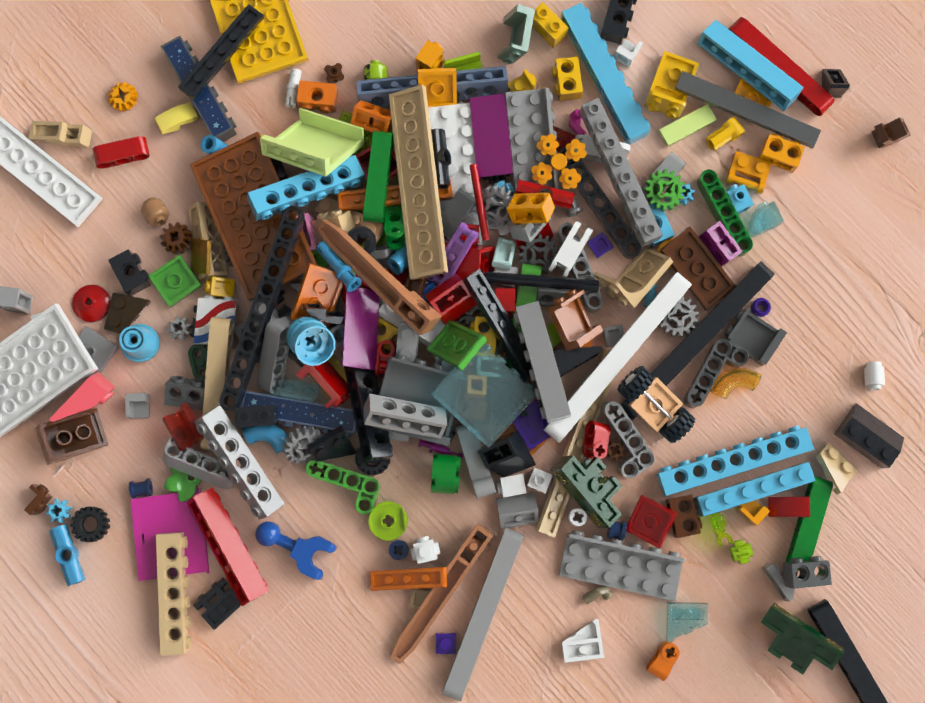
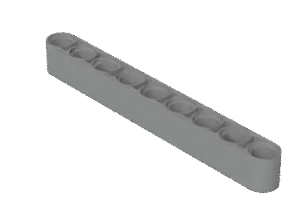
[442,528,524,702]

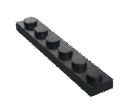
[178,4,264,100]
[462,269,532,380]

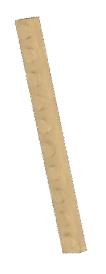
[535,349,612,538]

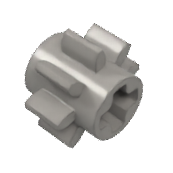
[167,316,192,340]

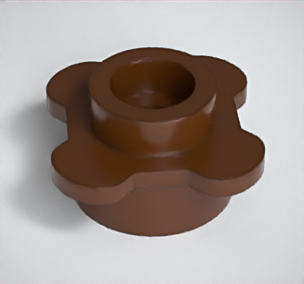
[324,63,344,83]

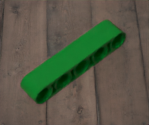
[363,131,393,223]
[697,169,753,256]
[786,476,833,571]

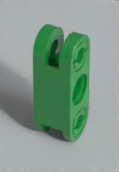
[384,205,405,250]

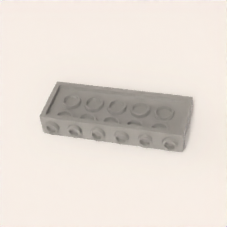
[505,87,561,194]
[559,530,685,601]

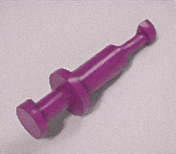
[418,439,463,458]

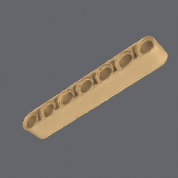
[200,317,233,451]

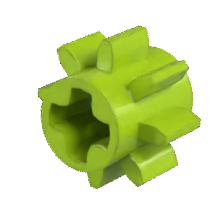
[729,539,753,565]

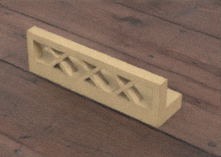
[188,202,228,280]

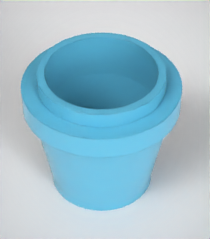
[119,324,160,362]

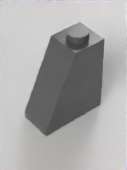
[441,188,476,241]

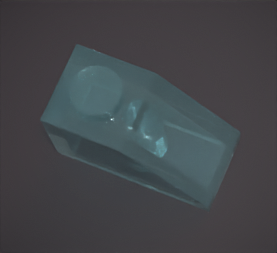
[747,201,784,238]

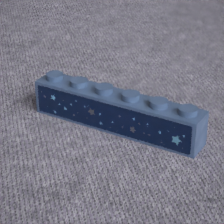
[241,391,357,437]

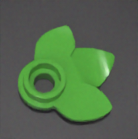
[164,467,202,502]

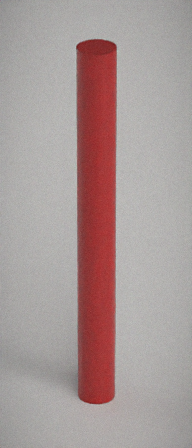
[469,164,490,241]

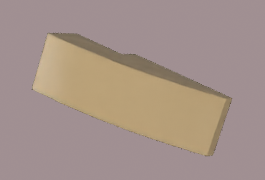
[29,121,92,148]

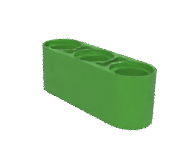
[515,263,542,313]

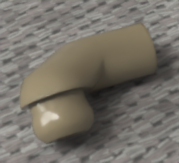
[582,586,613,604]

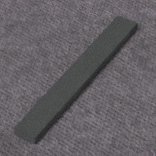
[674,71,821,149]

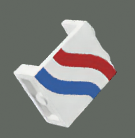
[193,295,240,349]

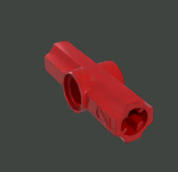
[515,179,575,209]

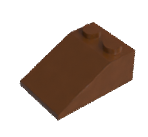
[35,408,108,465]

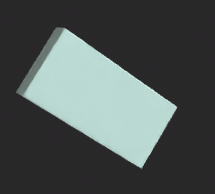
[492,237,516,270]

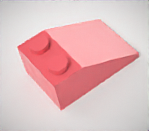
[49,372,115,422]

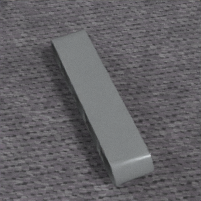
[557,222,603,313]

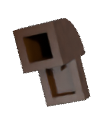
[871,117,911,148]

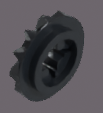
[348,226,376,254]

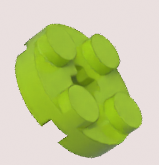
[369,501,408,541]

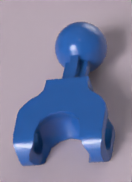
[255,521,337,580]

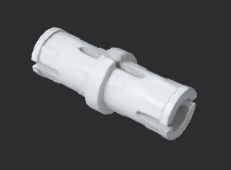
[285,68,302,108]

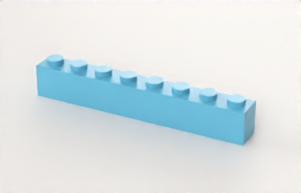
[560,2,651,145]

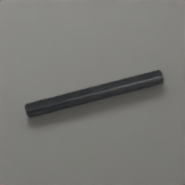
[484,271,599,292]

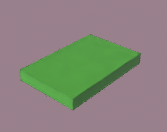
[426,320,487,371]

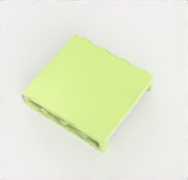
[260,108,364,177]

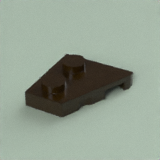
[104,293,150,333]

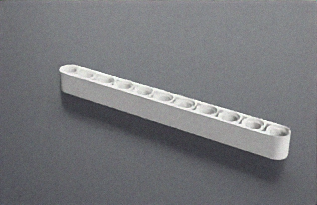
[544,272,692,443]

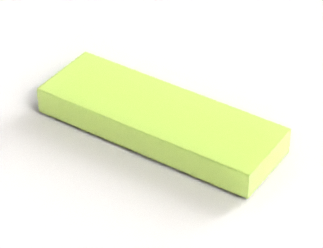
[658,104,717,147]

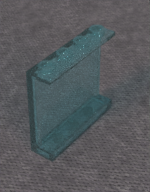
[429,342,536,448]

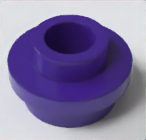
[751,298,771,317]

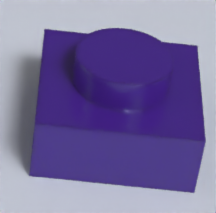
[587,232,614,259]
[436,633,456,654]

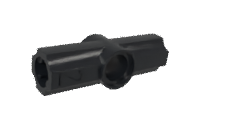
[431,128,451,189]

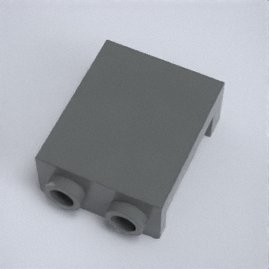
[724,307,787,366]

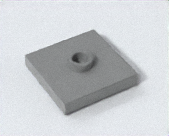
[78,326,119,375]

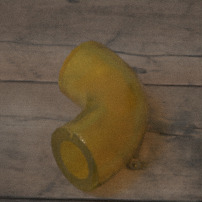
[710,368,762,399]

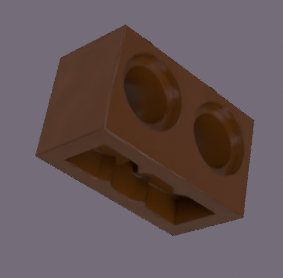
[666,494,702,538]

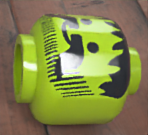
[363,60,388,80]

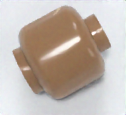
[141,197,170,226]

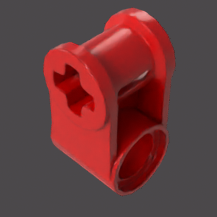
[375,339,397,376]
[582,420,611,459]

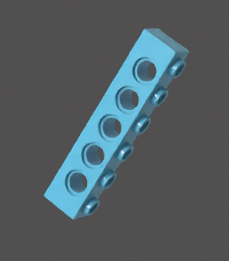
[247,155,365,221]

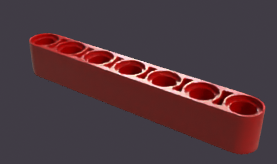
[729,17,834,116]

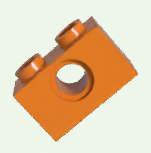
[297,80,338,113]

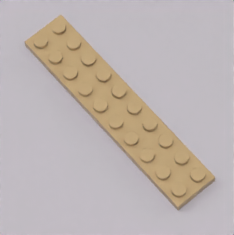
[389,84,448,280]

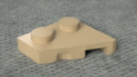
[816,442,857,495]

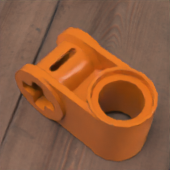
[646,640,680,681]

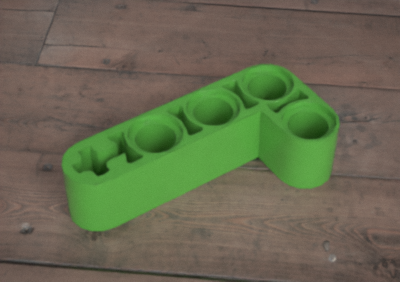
[306,460,380,514]

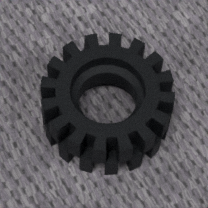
[355,440,390,475]
[70,507,110,542]

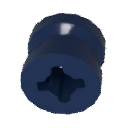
[607,521,627,541]
[389,540,409,560]

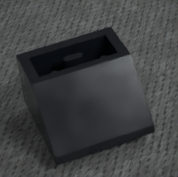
[478,430,536,477]

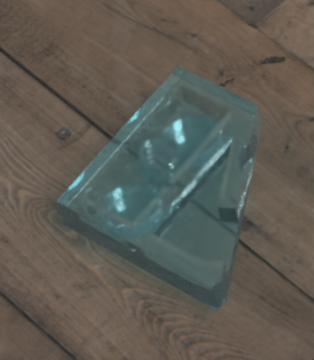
[666,602,708,642]

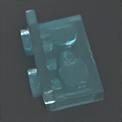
[276,378,320,403]

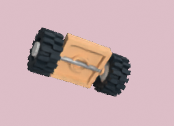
[617,366,695,443]

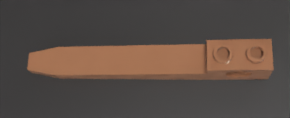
[316,219,442,335]
[390,523,493,664]

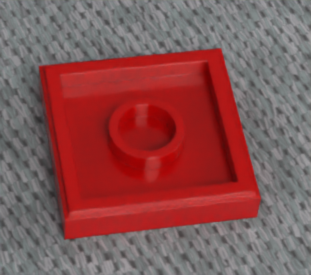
[626,495,677,549]

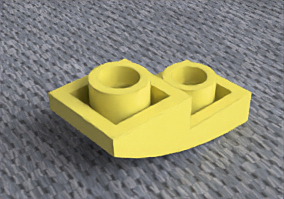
[155,102,198,135]

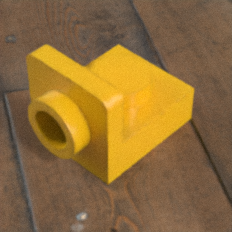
[508,69,537,92]
[204,276,235,298]

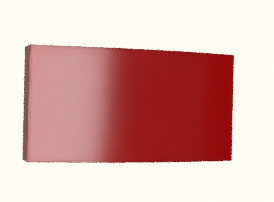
[768,497,810,517]

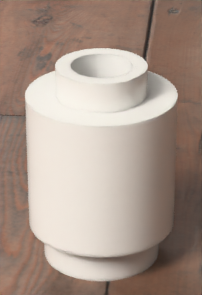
[864,361,885,391]

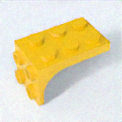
[644,51,699,119]

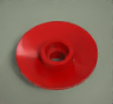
[72,285,111,322]

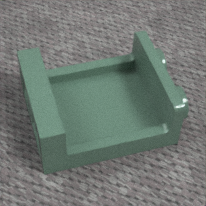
[497,4,535,64]

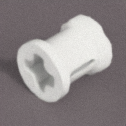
[568,508,587,526]

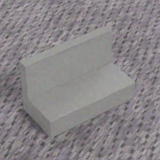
[496,492,539,529]

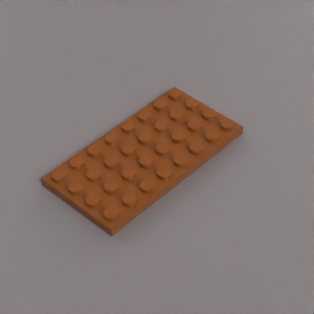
[190,132,318,301]

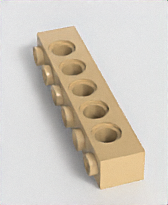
[156,532,191,656]

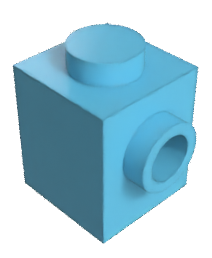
[726,184,754,214]

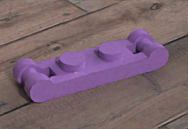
[428,222,479,285]

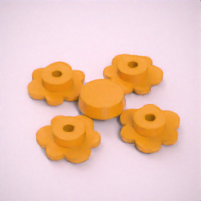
[531,134,587,190]

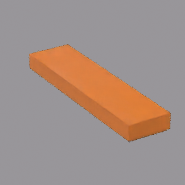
[370,567,447,591]

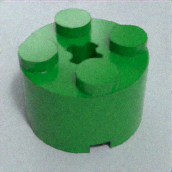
[430,454,461,495]

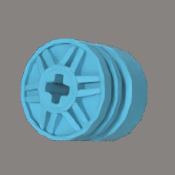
[286,316,335,366]

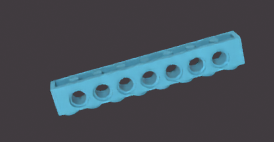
[656,426,814,496]

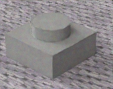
[603,324,624,348]

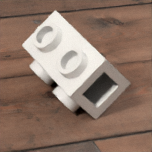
[410,536,441,564]

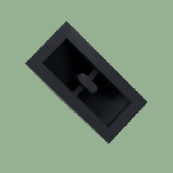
[822,69,850,98]

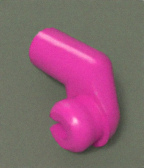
[569,109,586,135]

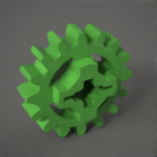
[643,169,686,211]

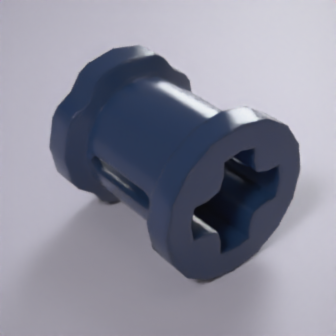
[129,478,153,499]

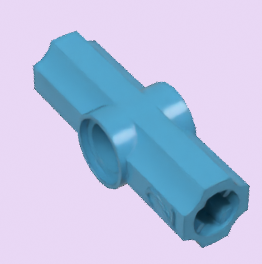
[49,524,85,586]

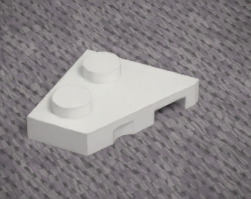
[562,619,604,663]

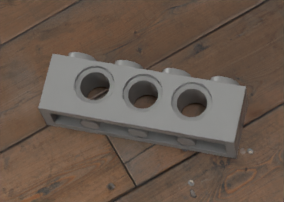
[363,394,447,439]

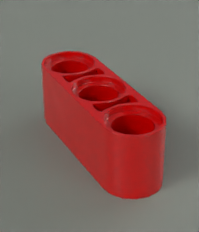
[92,136,150,169]

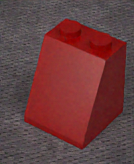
[435,243,495,284]

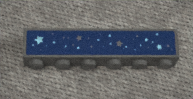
[161,36,237,142]

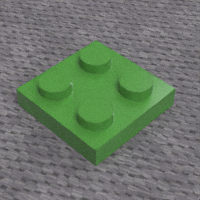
[148,255,202,308]

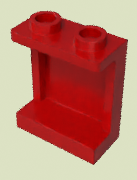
[296,360,350,409]

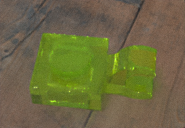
[709,512,733,547]

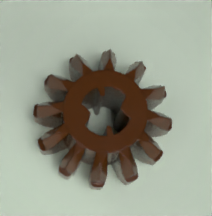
[160,222,192,255]

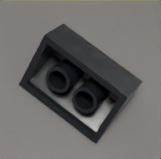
[834,403,904,469]

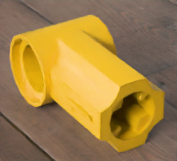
[705,116,746,152]

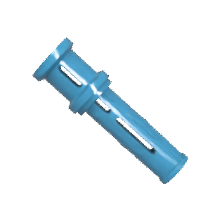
[316,241,362,292]

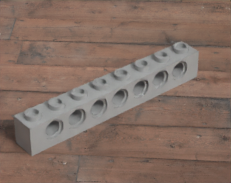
[579,98,663,248]

